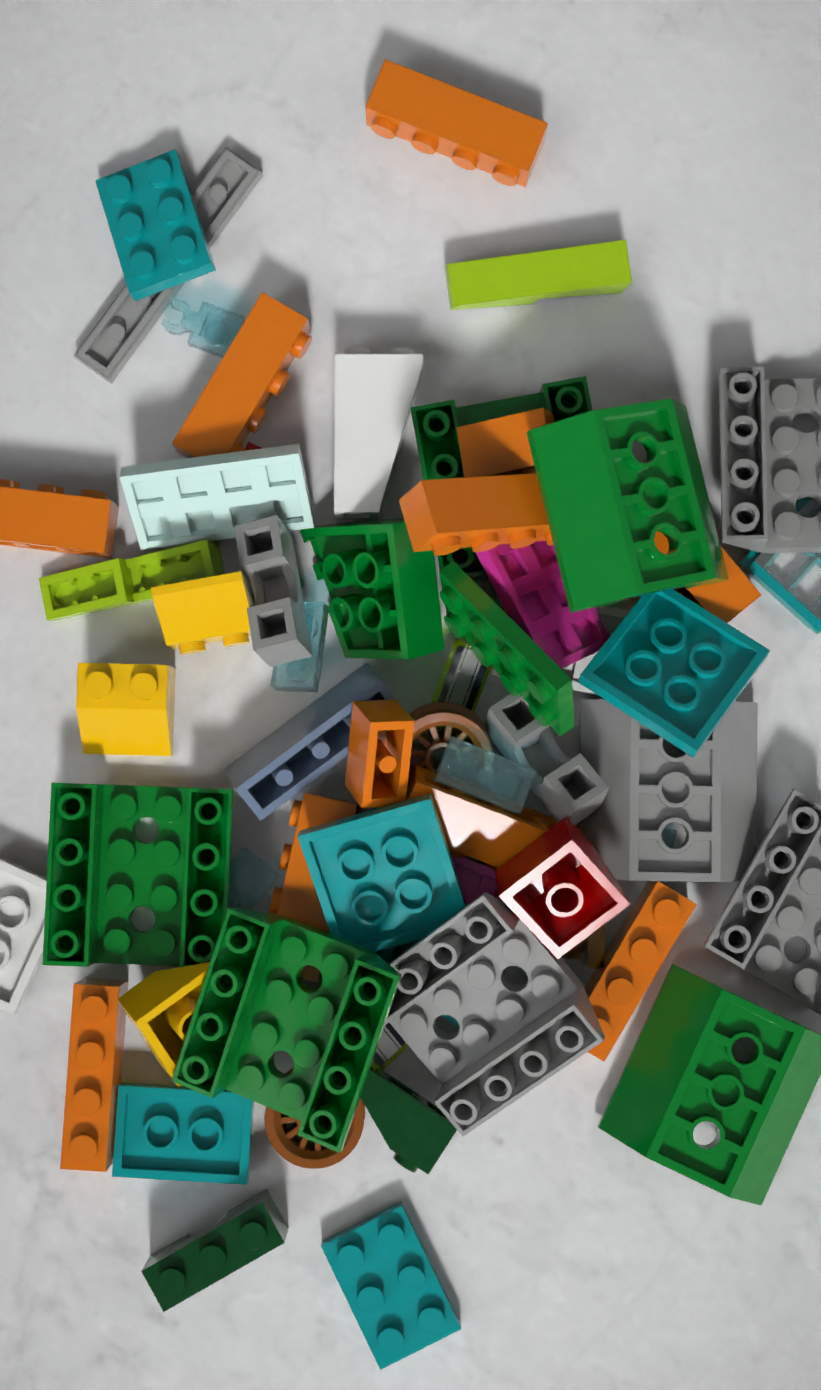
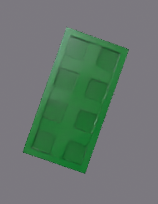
[439,561,575,737]

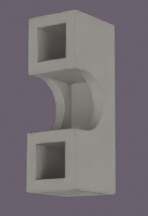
[234,515,313,667]
[485,694,609,826]

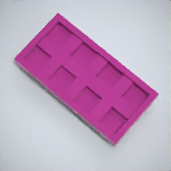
[476,541,610,669]

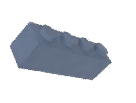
[224,663,396,821]

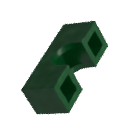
[141,1189,288,1312]

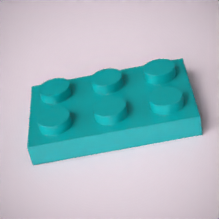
[95,149,216,301]
[112,1082,254,1185]
[321,1201,461,1370]

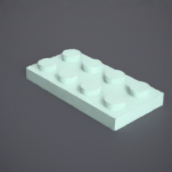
[120,444,314,550]

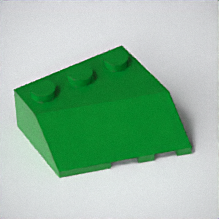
[300,518,445,660]

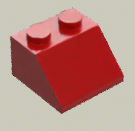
[495,817,631,959]

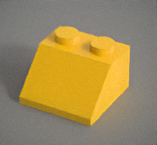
[150,571,254,655]
[76,662,176,756]
[117,962,210,1087]

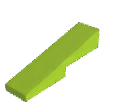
[445,240,632,310]
[39,539,225,621]

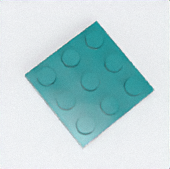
[578,589,770,758]
[297,793,467,952]

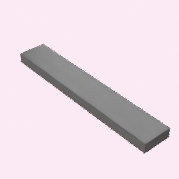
[73,147,262,384]

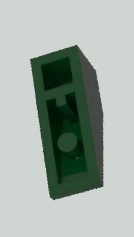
[360,1063,457,1174]

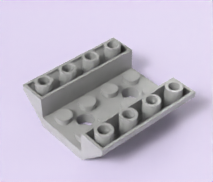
[719,367,821,553]
[578,699,758,882]
[703,789,821,1015]
[385,892,605,1136]

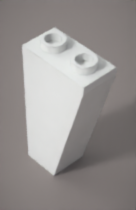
[334,348,423,520]

